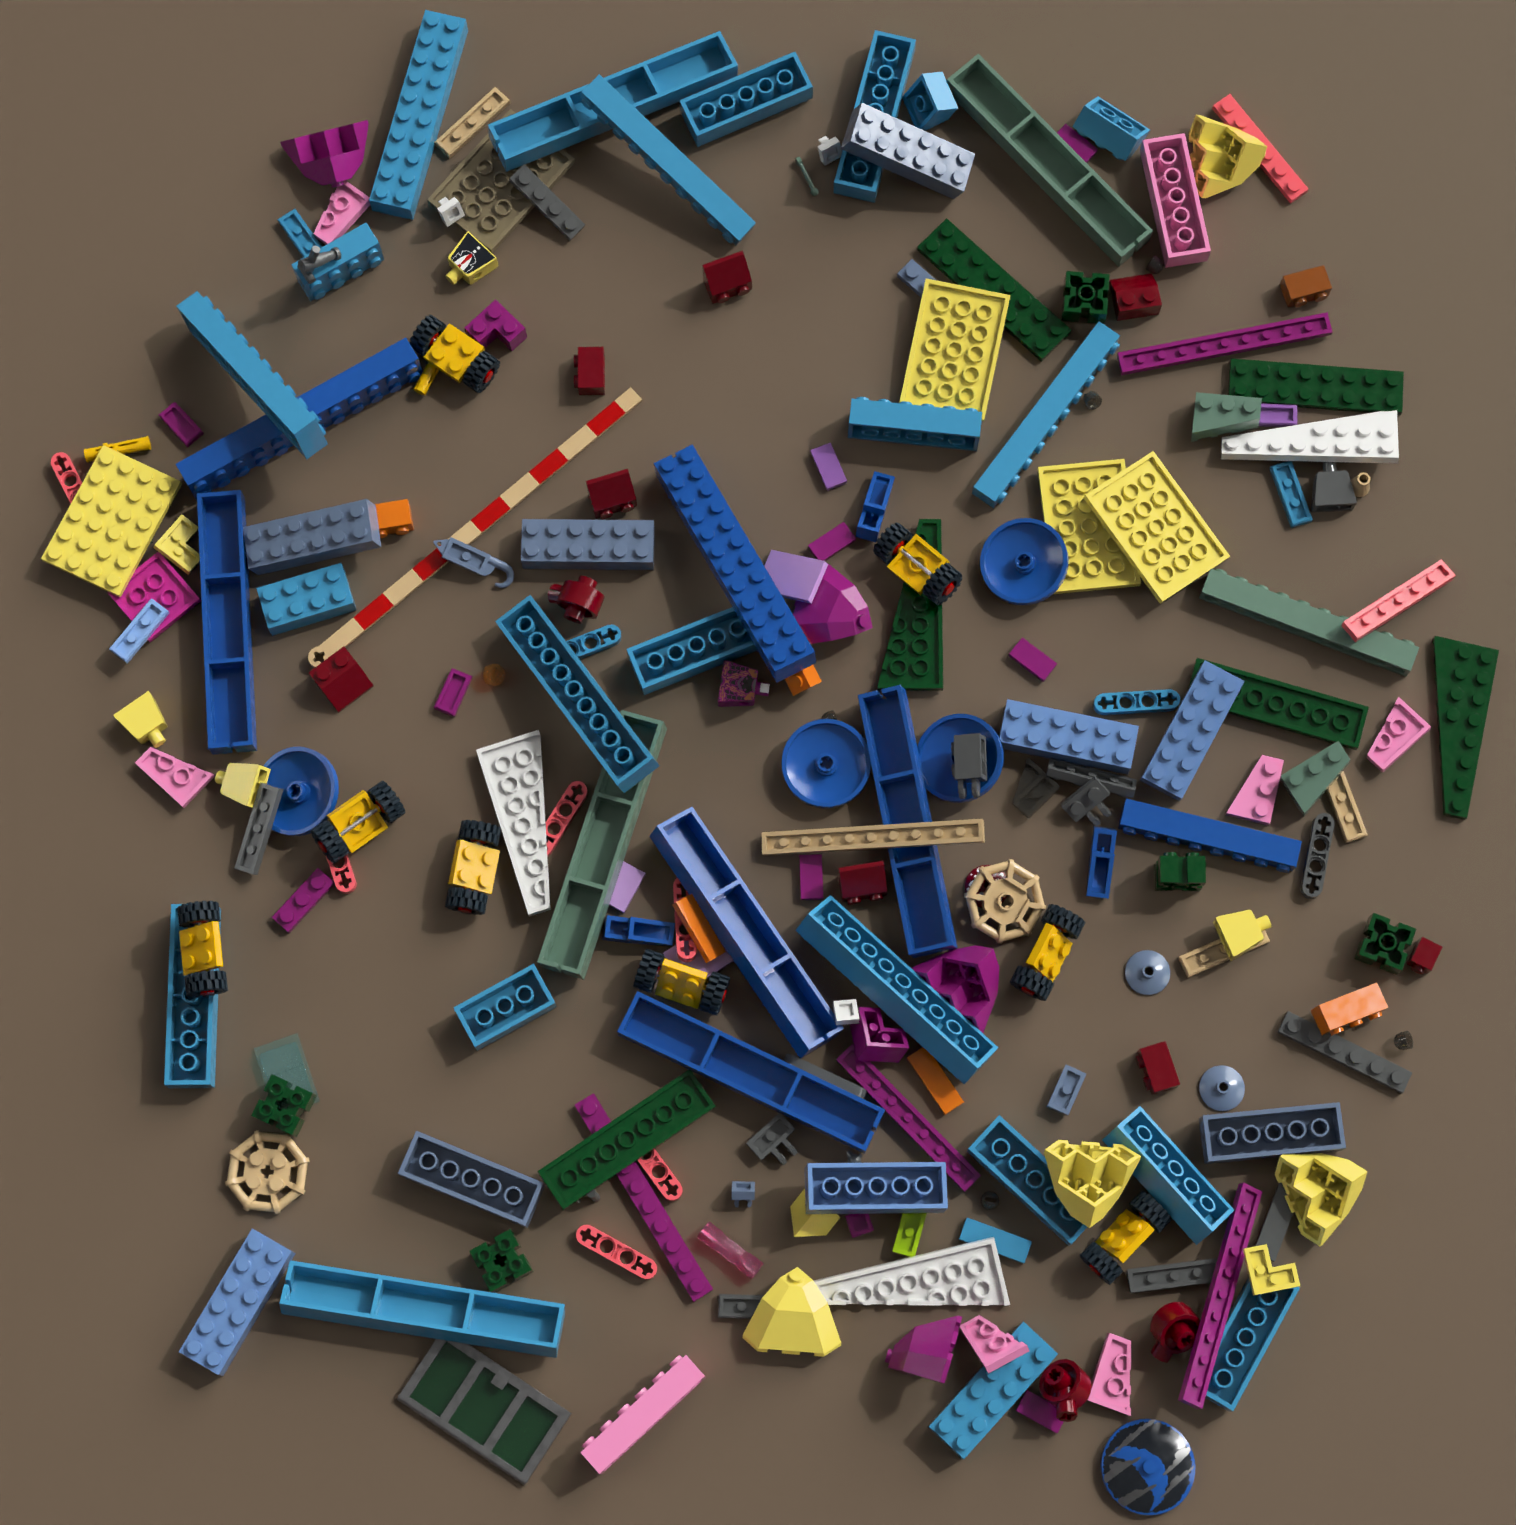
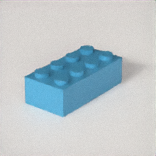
[291,223,384,302]
[256,563,357,636]
[453,964,557,1051]

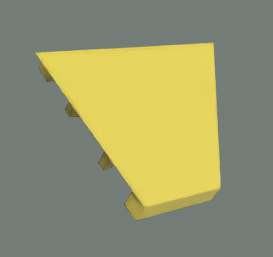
[790,1188,840,1237]

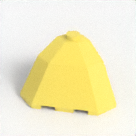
[1188,114,1267,199]
[1044,1140,1141,1228]
[1275,1153,1368,1246]
[742,1267,841,1357]

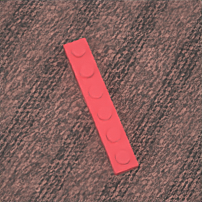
[1212,94,1308,204]
[1341,559,1456,642]

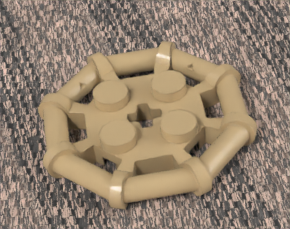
[964,859,1046,944]
[225,1130,310,1214]

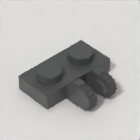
[1061,776,1112,826]
[746,1113,798,1166]

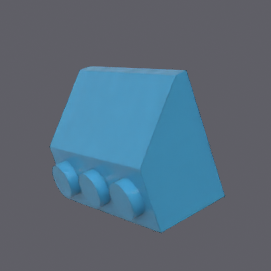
[1073,96,1150,161]

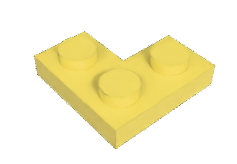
[154,514,200,575]
[1243,1244,1300,1296]

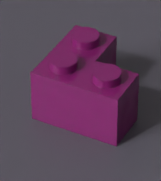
[464,299,527,351]
[850,1007,909,1063]

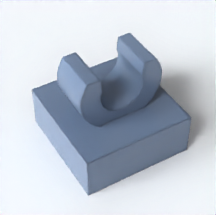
[732,1181,755,1207]

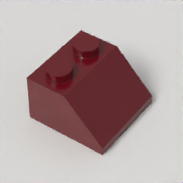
[702,250,752,304]
[1109,273,1162,321]
[586,469,637,519]
[309,646,374,713]
[838,861,887,905]

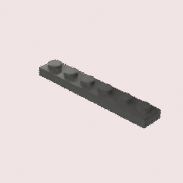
[1277,1011,1412,1094]

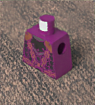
[718,661,770,707]

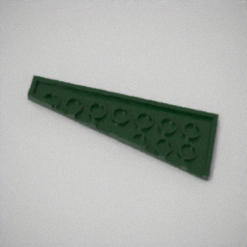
[878,519,943,691]
[1432,636,1499,820]

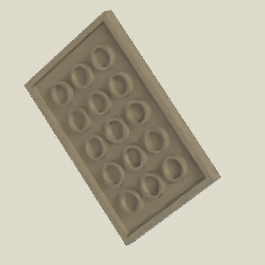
[427,109,575,253]

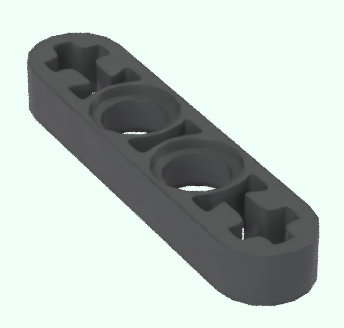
[1301,813,1334,899]
[783,1053,867,1099]

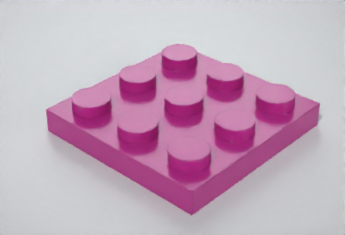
[107,552,201,642]

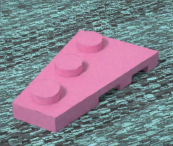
[313,180,370,245]
[1367,697,1431,773]
[135,747,215,808]
[1225,755,1284,825]
[960,1315,1029,1374]
[1087,1333,1131,1416]

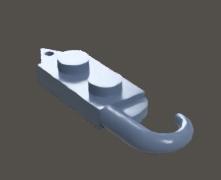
[433,537,514,588]

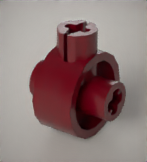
[548,575,605,624]
[1150,1302,1200,1363]
[1039,1359,1092,1422]

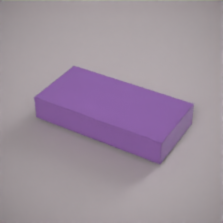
[1259,404,1297,427]
[810,442,847,491]

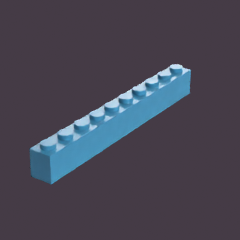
[580,74,756,245]
[972,321,1120,508]

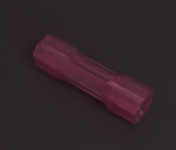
[697,1222,764,1280]

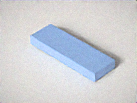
[109,598,169,664]

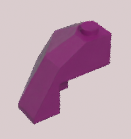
[280,120,369,188]
[793,564,873,644]
[912,945,999,1033]
[885,1316,962,1384]

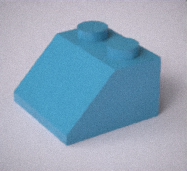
[903,72,958,131]

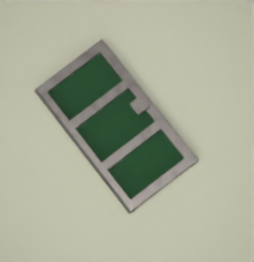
[397,1339,572,1486]

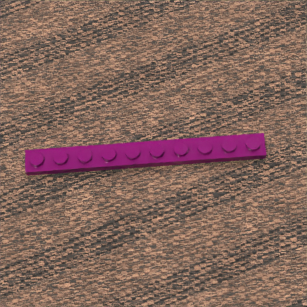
[1117,312,1333,376]
[575,1093,713,1302]
[1178,1182,1262,1409]

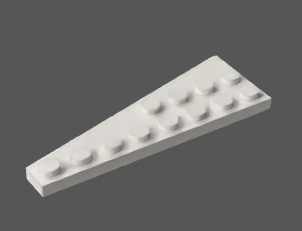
[1221,410,1399,464]
[476,730,551,917]
[814,1237,1010,1306]

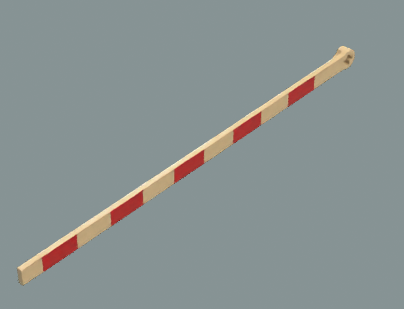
[308,387,642,668]

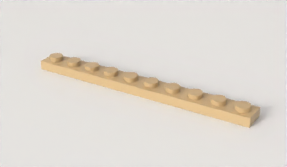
[762,819,985,856]

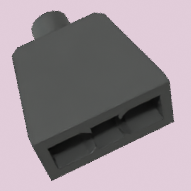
[1311,462,1357,512]

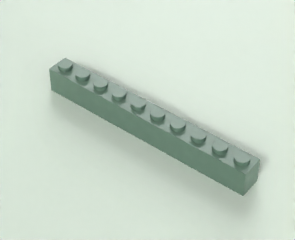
[1199,569,1419,677]

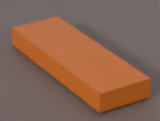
[672,894,726,963]
[907,1047,964,1115]

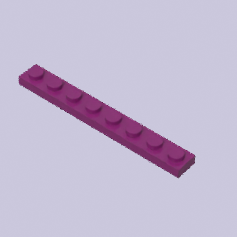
[836,1044,981,1192]

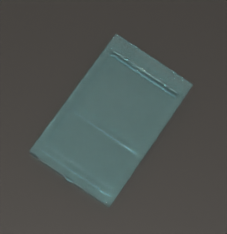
[254,1033,320,1111]

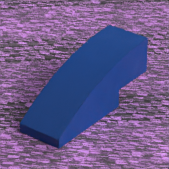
[855,471,895,542]
[1086,826,1117,899]
[602,915,675,946]

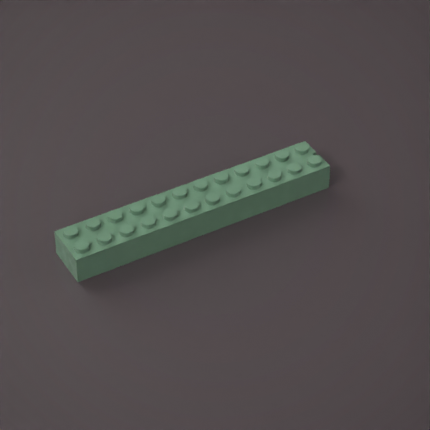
[947,54,1153,267]
[537,710,667,980]

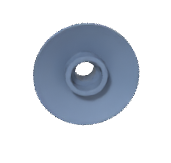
[1125,950,1170,995]
[1199,1065,1245,1111]

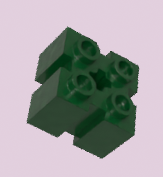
[1061,271,1110,324]
[1154,852,1206,891]
[1354,913,1416,975]
[251,1074,317,1137]
[469,1229,534,1293]

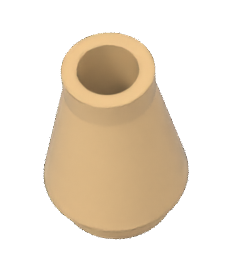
[1351,473,1370,497]

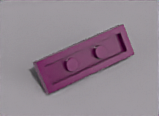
[272,868,335,933]

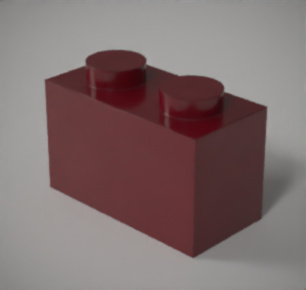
[574,346,605,395]
[1135,1041,1180,1095]

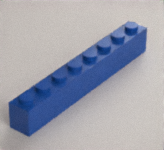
[1118,799,1302,873]

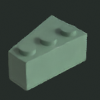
[1191,392,1262,442]
[1280,741,1351,817]

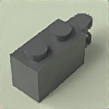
[951,733,987,799]

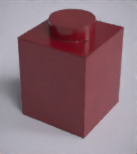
[1407,937,1443,975]

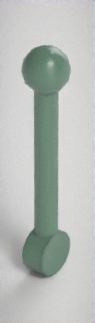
[795,157,819,196]

